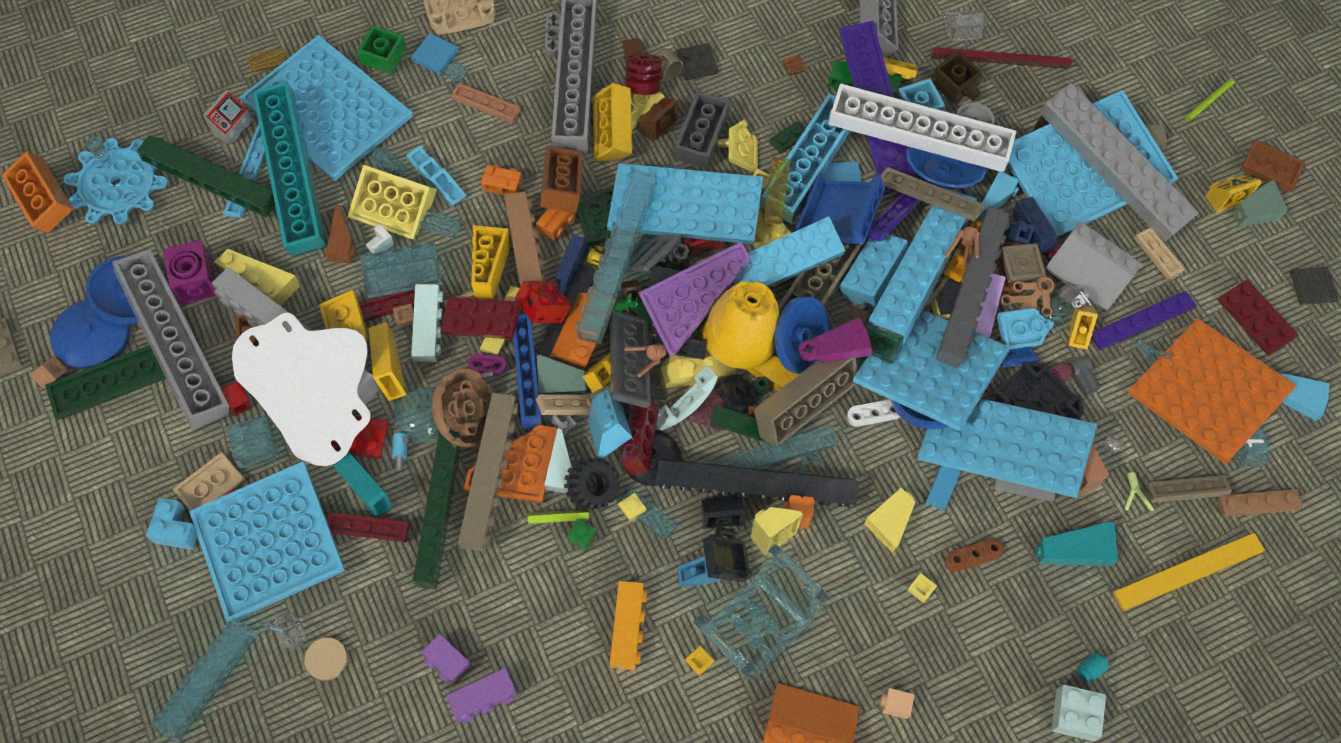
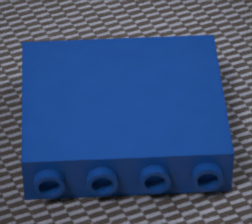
[796,173,885,244]

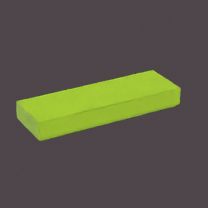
[528,509,589,524]

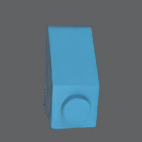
[677,556,722,587]

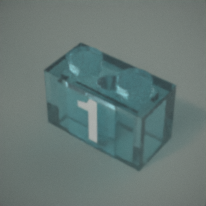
[1235,424,1270,467]

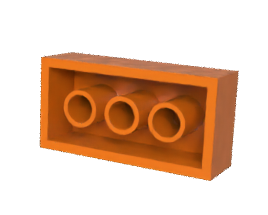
[2,151,74,233]

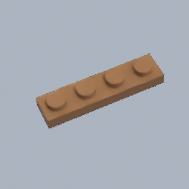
[1217,489,1303,517]

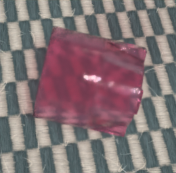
[1051,362,1073,382]

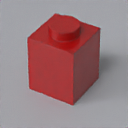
[221,382,251,417]

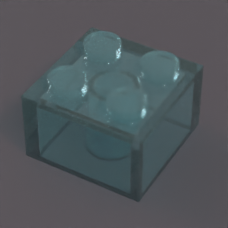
[227,415,280,470]

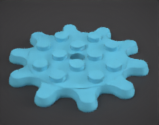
[64,138,168,225]

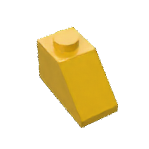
[1068,305,1098,350]

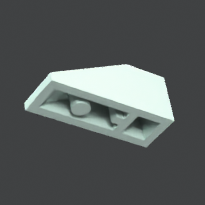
[544,429,572,494]

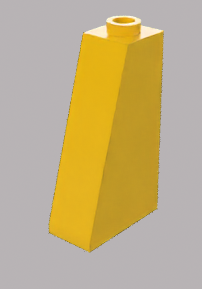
[369,322,407,401]

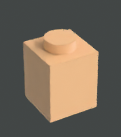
[880,688,914,719]

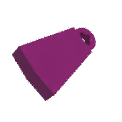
[799,318,872,363]

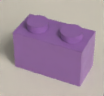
[421,634,472,685]

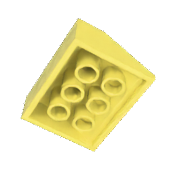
[347,165,437,240]

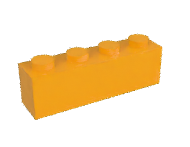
[610,581,647,670]

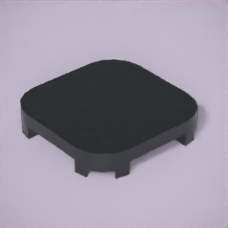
[989,361,1084,420]

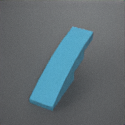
[406,146,467,207]

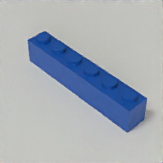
[513,314,542,430]

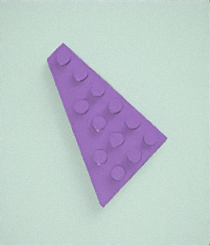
[639,242,751,358]

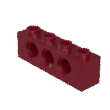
[621,399,659,475]

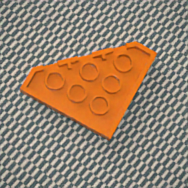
[464,425,558,504]

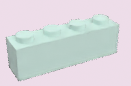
[411,284,444,362]

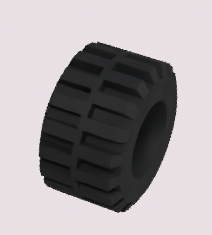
[564,458,620,509]

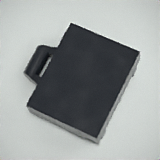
[702,527,752,582]

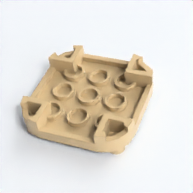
[423,0,495,35]

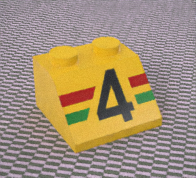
[1205,175,1262,213]

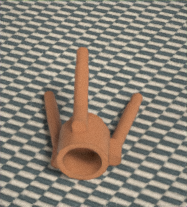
[945,227,980,267]
[624,343,666,377]

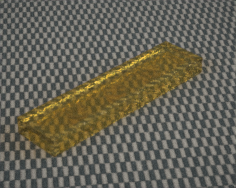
[764,157,790,225]

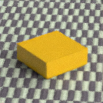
[685,645,714,676]

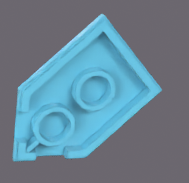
[997,308,1055,349]

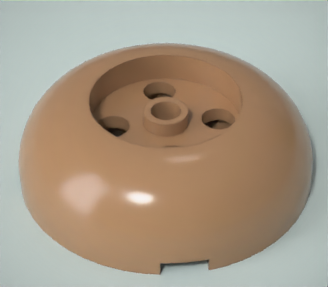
[431,369,494,448]

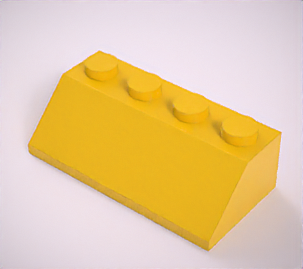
[593,83,633,162]

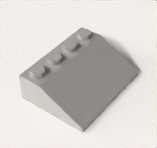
[1045,221,1142,312]

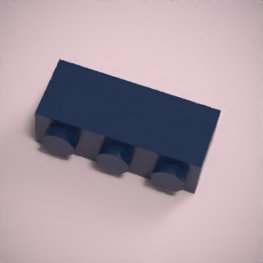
[1012,196,1058,254]

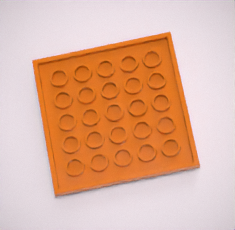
[1127,318,1297,464]

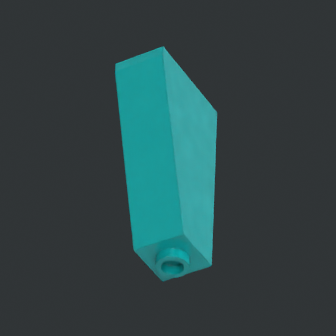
[332,452,393,518]
[1035,522,1118,567]

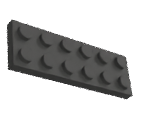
[610,310,651,408]

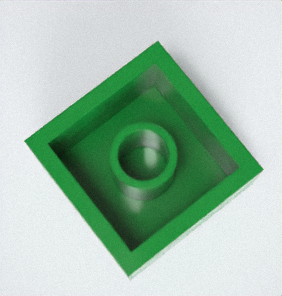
[357,25,407,74]

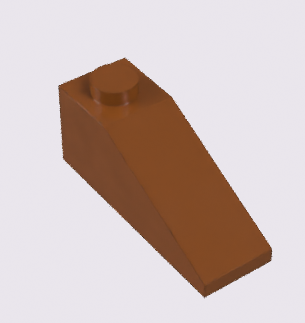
[326,205,356,263]

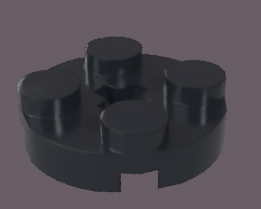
[718,374,757,412]

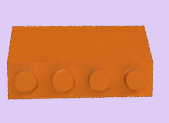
[549,293,616,372]

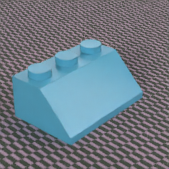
[588,389,632,459]

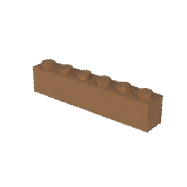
[504,191,546,287]

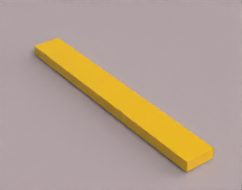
[1112,533,1265,612]

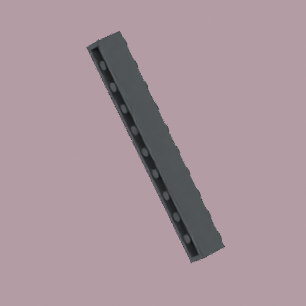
[935,206,1010,368]

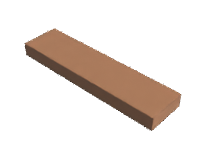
[451,83,521,123]

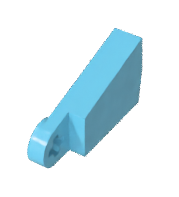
[1281,373,1330,421]

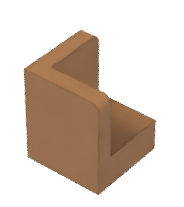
[29,356,67,389]

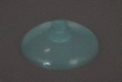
[394,387,439,442]

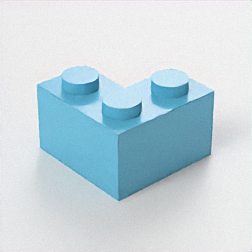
[146,498,198,550]

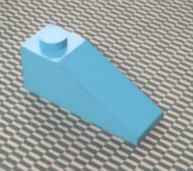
[976,171,1019,221]

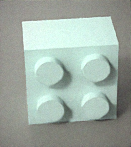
[1051,685,1106,741]

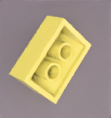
[750,507,803,556]

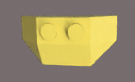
[658,349,735,388]

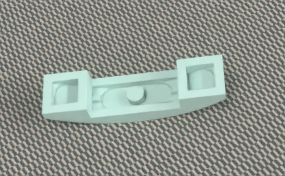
[657,365,718,431]

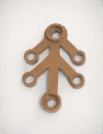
[999,276,1054,318]

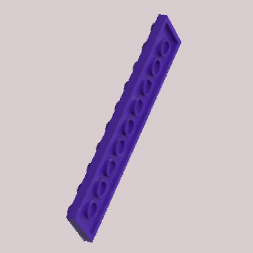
[839,21,916,192]

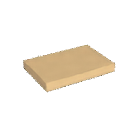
[173,452,247,511]

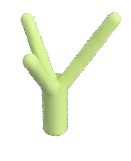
[1125,472,1154,511]

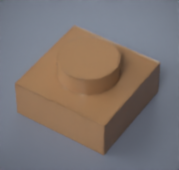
[393,304,414,328]

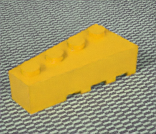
[471,225,512,300]

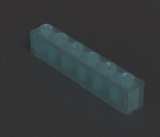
[150,617,259,743]

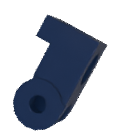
[1003,221,1035,244]

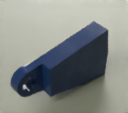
[555,234,589,296]

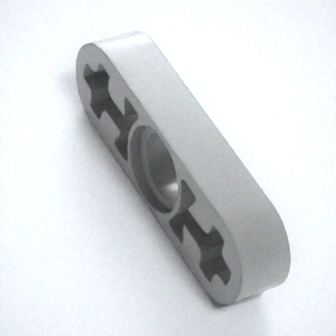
[545,12,561,57]

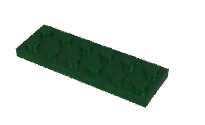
[45,345,166,420]

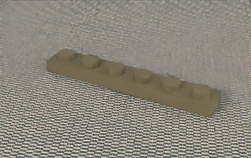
[881,167,984,221]

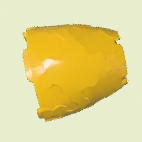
[703,281,780,369]

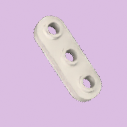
[847,399,900,427]

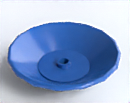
[906,146,987,188]

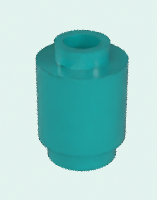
[1076,652,1109,683]

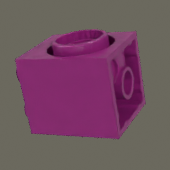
[163,240,217,305]

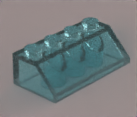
[361,242,443,298]

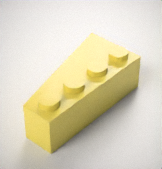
[214,249,300,306]

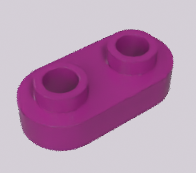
[468,354,507,376]

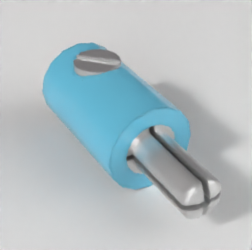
[392,433,408,471]

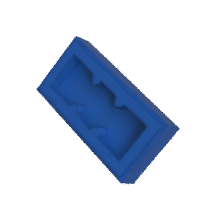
[1001,346,1038,368]

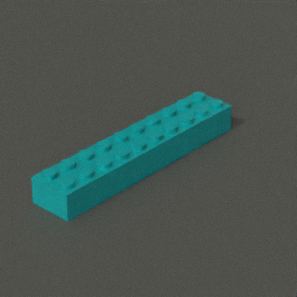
[253,81,327,256]

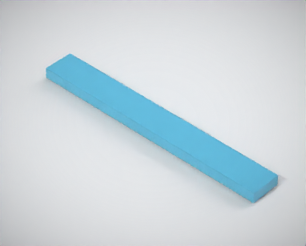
[223,123,266,219]

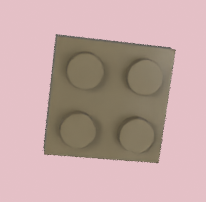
[1000,243,1046,283]

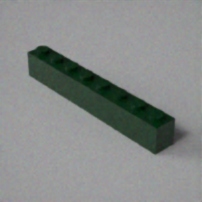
[137,135,275,217]
[413,431,461,589]

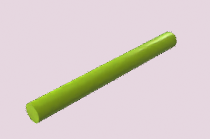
[1185,78,1235,122]

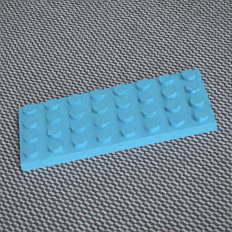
[607,163,763,244]
[918,399,1097,498]

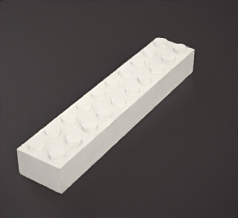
[829,84,1016,172]

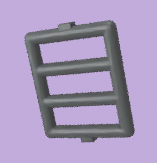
[611,234,681,273]

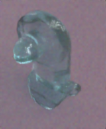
[86,136,110,163]

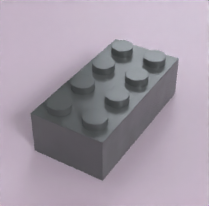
[674,91,730,169]

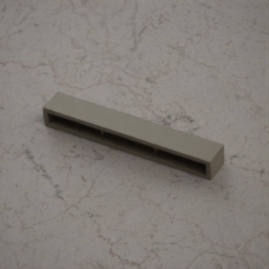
[458,393,520,552]

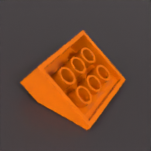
[762,683,860,743]

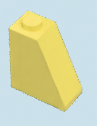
[864,488,915,553]

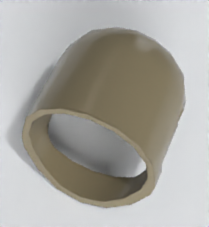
[655,48,683,81]

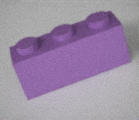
[446,668,517,723]

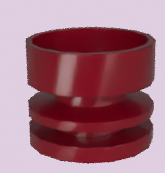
[624,53,662,95]

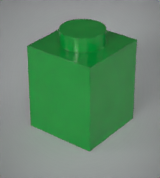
[567,519,596,552]

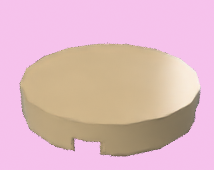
[304,638,348,681]

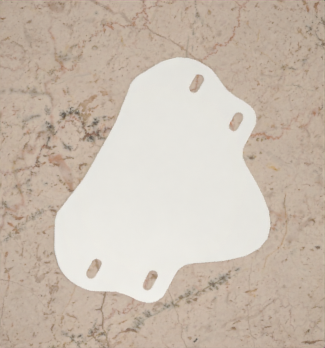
[232,313,370,466]

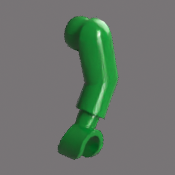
[613,293,638,313]

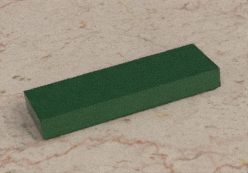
[709,405,765,442]

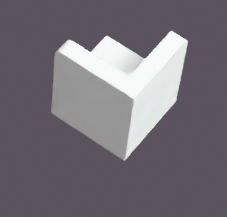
[366,224,394,258]

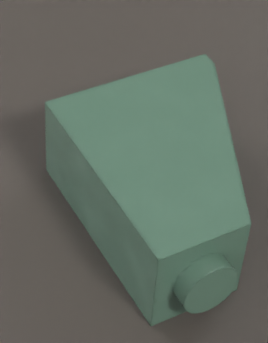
[1233,180,1288,227]
[537,355,589,395]

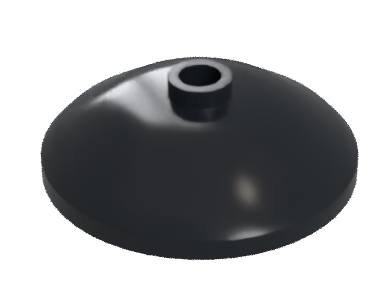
[624,430,682,486]

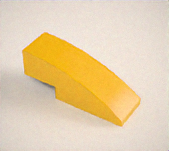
[582,353,611,392]

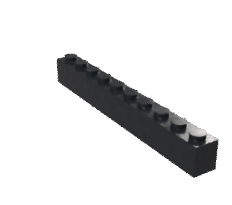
[656,458,858,508]

